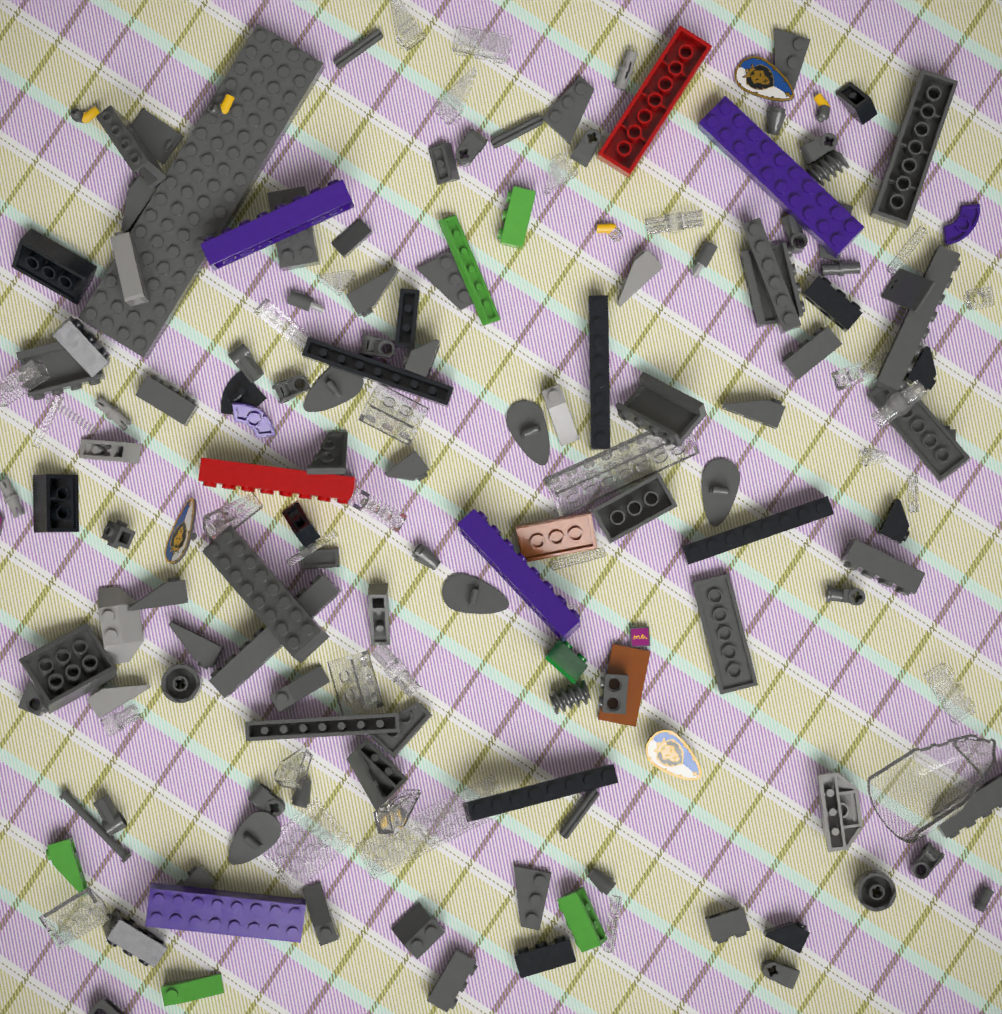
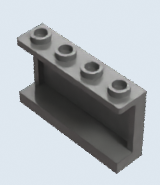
[96,105,167,189]
[739,241,805,328]
[16,333,105,401]
[616,372,707,447]

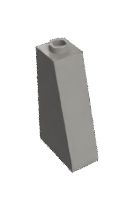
[110,231,150,306]

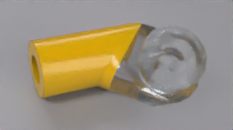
[597,223,623,242]

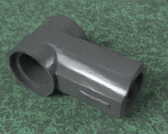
[781,214,808,254]
[228,343,264,384]
[93,795,127,836]

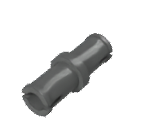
[820,261,861,277]

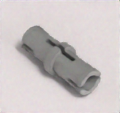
[614,50,638,91]
[95,397,132,430]
[0,478,25,518]

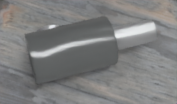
[691,241,718,278]
[287,290,325,313]

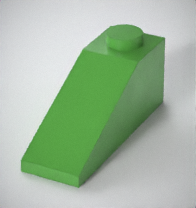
[46,837,89,896]
[161,973,224,1006]

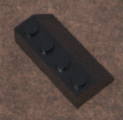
[12,228,97,305]

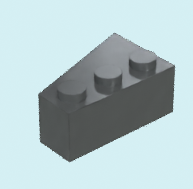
[347,738,408,811]

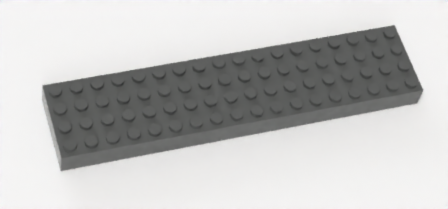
[78,24,325,359]

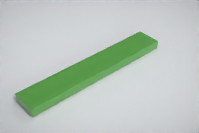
[438,215,501,326]

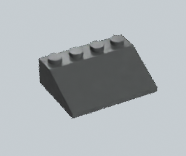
[19,623,117,714]

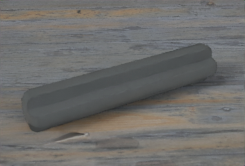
[333,29,383,69]
[491,115,544,149]
[559,789,600,839]

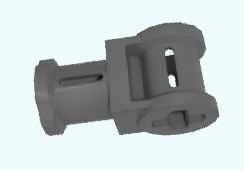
[826,585,866,606]

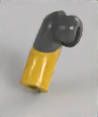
[813,93,830,122]

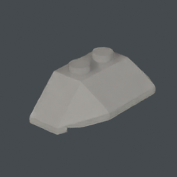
[98,586,144,664]
[818,772,863,852]

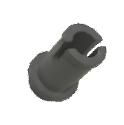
[973,886,994,913]

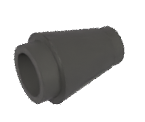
[768,106,787,135]
[411,544,441,570]
[291,779,312,808]
[587,868,616,895]

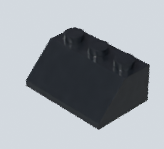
[33,474,79,533]

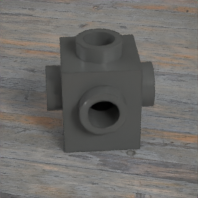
[101,520,136,549]

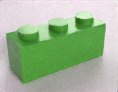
[497,186,536,249]
[557,887,608,953]

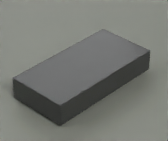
[300,548,340,569]

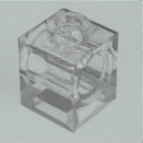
[964,286,995,311]

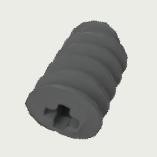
[806,150,849,186]
[548,680,591,715]

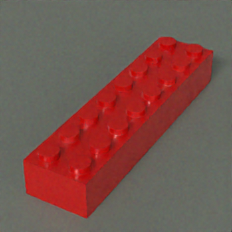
[597,26,712,178]
[198,458,357,505]

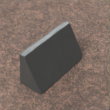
[428,143,460,185]
[332,219,373,259]

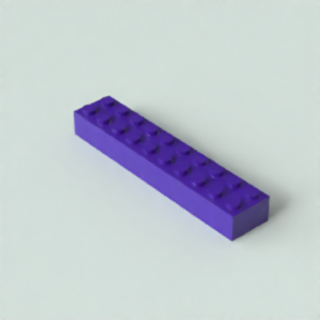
[698,96,864,259]

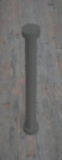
[59,789,132,863]

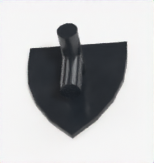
[221,371,267,415]

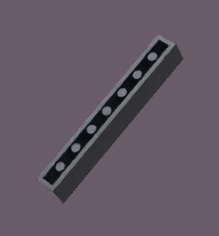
[588,295,610,451]
[302,337,454,407]
[681,496,834,565]
[462,764,618,822]

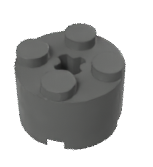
[161,664,203,703]
[854,870,896,912]

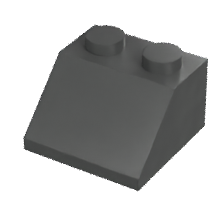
[402,340,440,378]
[391,902,446,960]

